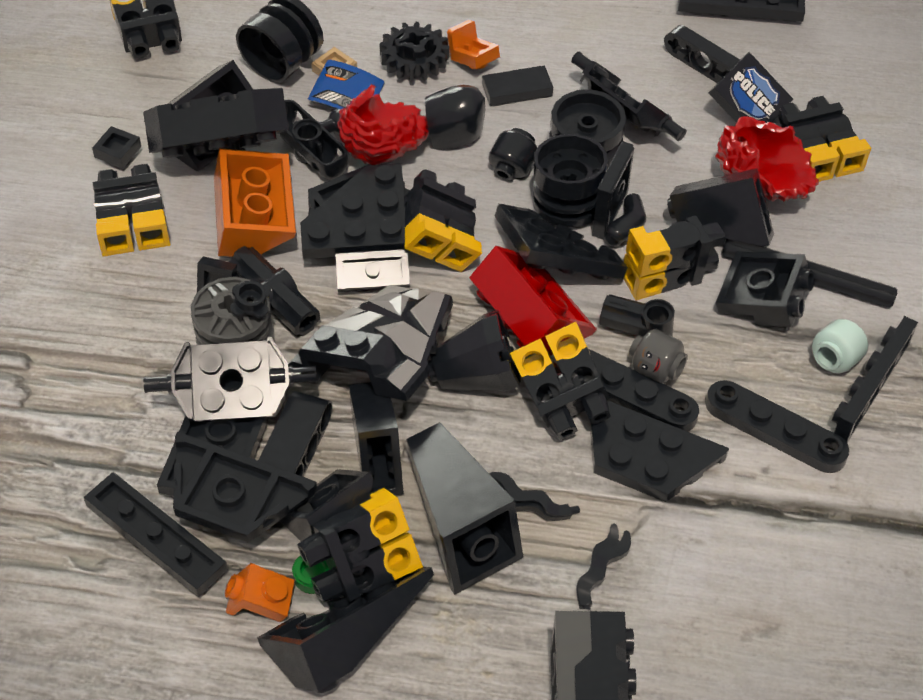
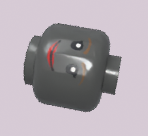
[629,329,688,384]

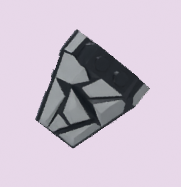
[288,285,454,401]

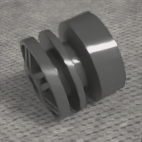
[191,277,274,345]

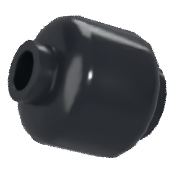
[488,128,537,181]

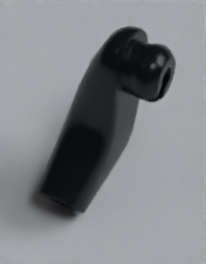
[604,193,646,247]

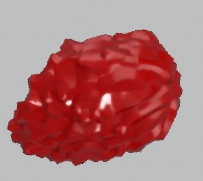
[337,84,429,165]
[715,116,819,202]

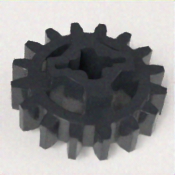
[379,22,449,81]

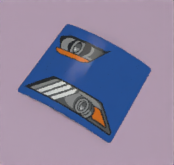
[308,60,385,109]

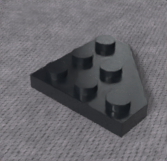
[300,163,410,259]
[494,203,628,280]

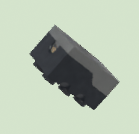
[550,609,637,700]

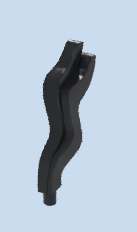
[489,472,580,521]
[576,523,631,610]

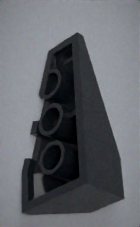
[257,567,434,693]

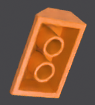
[214,148,296,257]

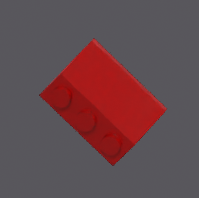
[469,245,597,356]

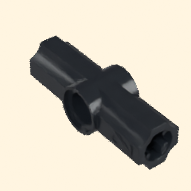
[229,246,320,336]

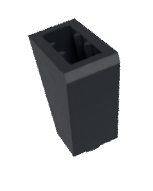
[667,168,774,247]
[349,382,404,499]

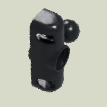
[279,100,348,180]

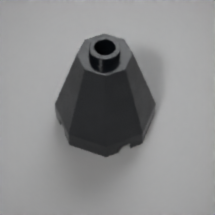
[428,310,521,391]

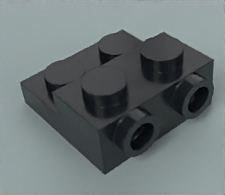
[716,252,814,327]

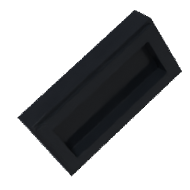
[482,65,554,106]

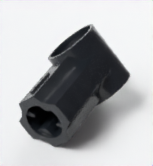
[599,294,675,337]

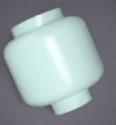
[812,319,869,374]

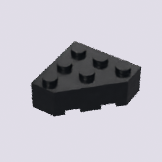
[143,88,289,158]

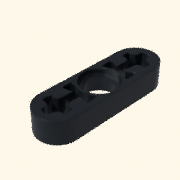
[664,25,740,83]

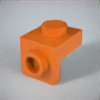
[447,20,500,69]
[225,563,295,622]

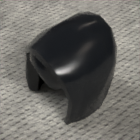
[425,85,486,150]

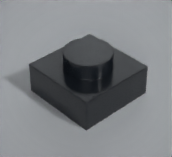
[92,126,141,168]
[197,256,237,292]

